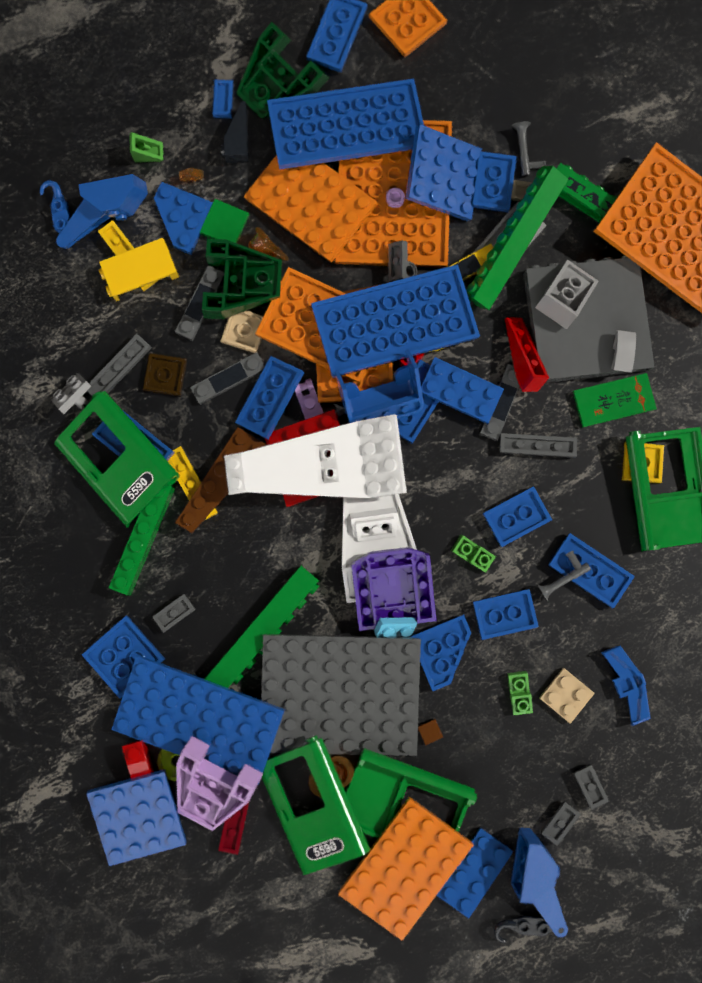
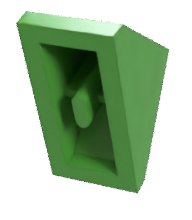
[130,133,163,162]

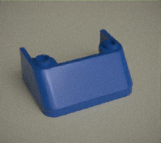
[335,349,424,423]

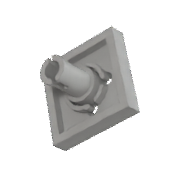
[51,373,91,414]

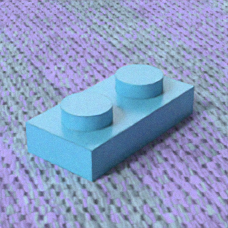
[374,617,417,637]

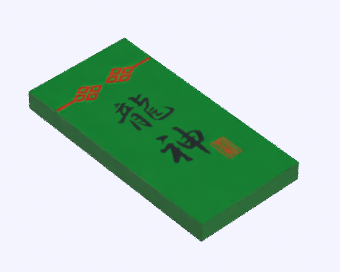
[573,373,657,428]

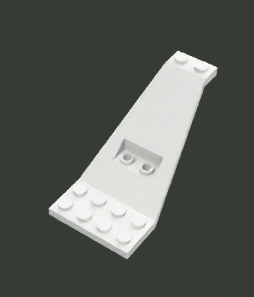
[224,415,407,498]
[342,494,417,603]

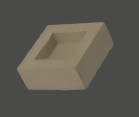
[511,180,532,202]

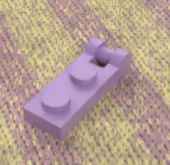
[295,378,323,420]

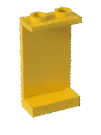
[99,238,179,301]

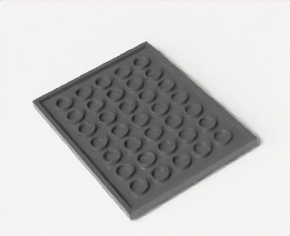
[261,634,421,756]

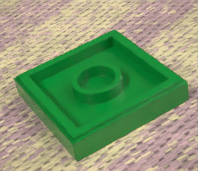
[200,199,249,243]

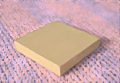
[221,310,264,353]

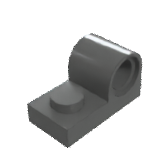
[388,240,417,282]

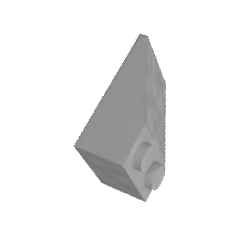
[535,260,599,329]

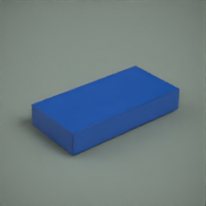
[213,80,233,118]

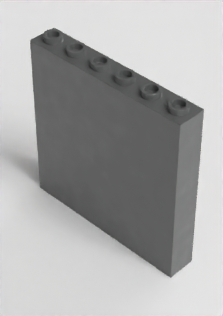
[524,256,655,383]

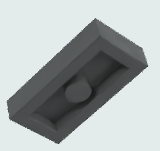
[153,594,196,633]
[573,764,609,810]
[540,801,581,846]

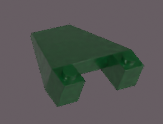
[237,22,329,119]
[202,238,282,319]

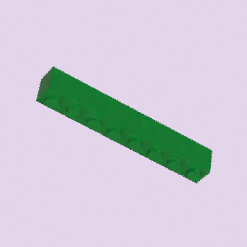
[467,166,568,310]
[205,566,320,688]

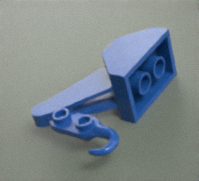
[40,174,148,249]

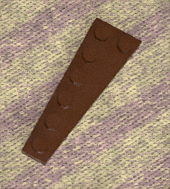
[175,427,268,534]

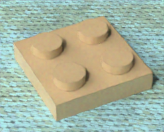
[539,668,595,724]

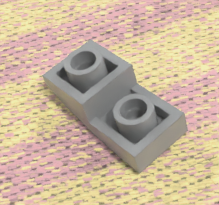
[611,330,636,373]

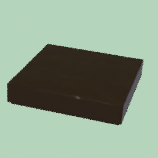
[142,353,187,397]

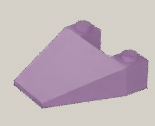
[177,736,263,831]

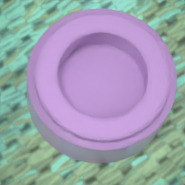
[386,188,405,208]

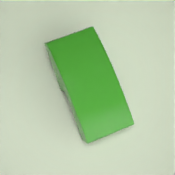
[451,535,496,573]
[507,671,533,715]

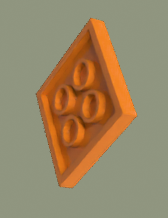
[369,0,447,57]

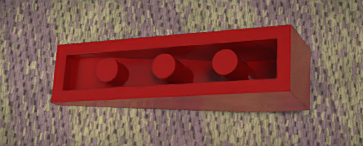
[505,317,549,392]
[122,740,154,778]

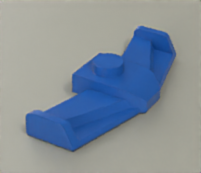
[601,645,651,726]

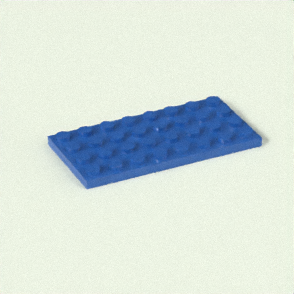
[267,79,424,170]
[311,264,480,378]
[112,655,285,785]

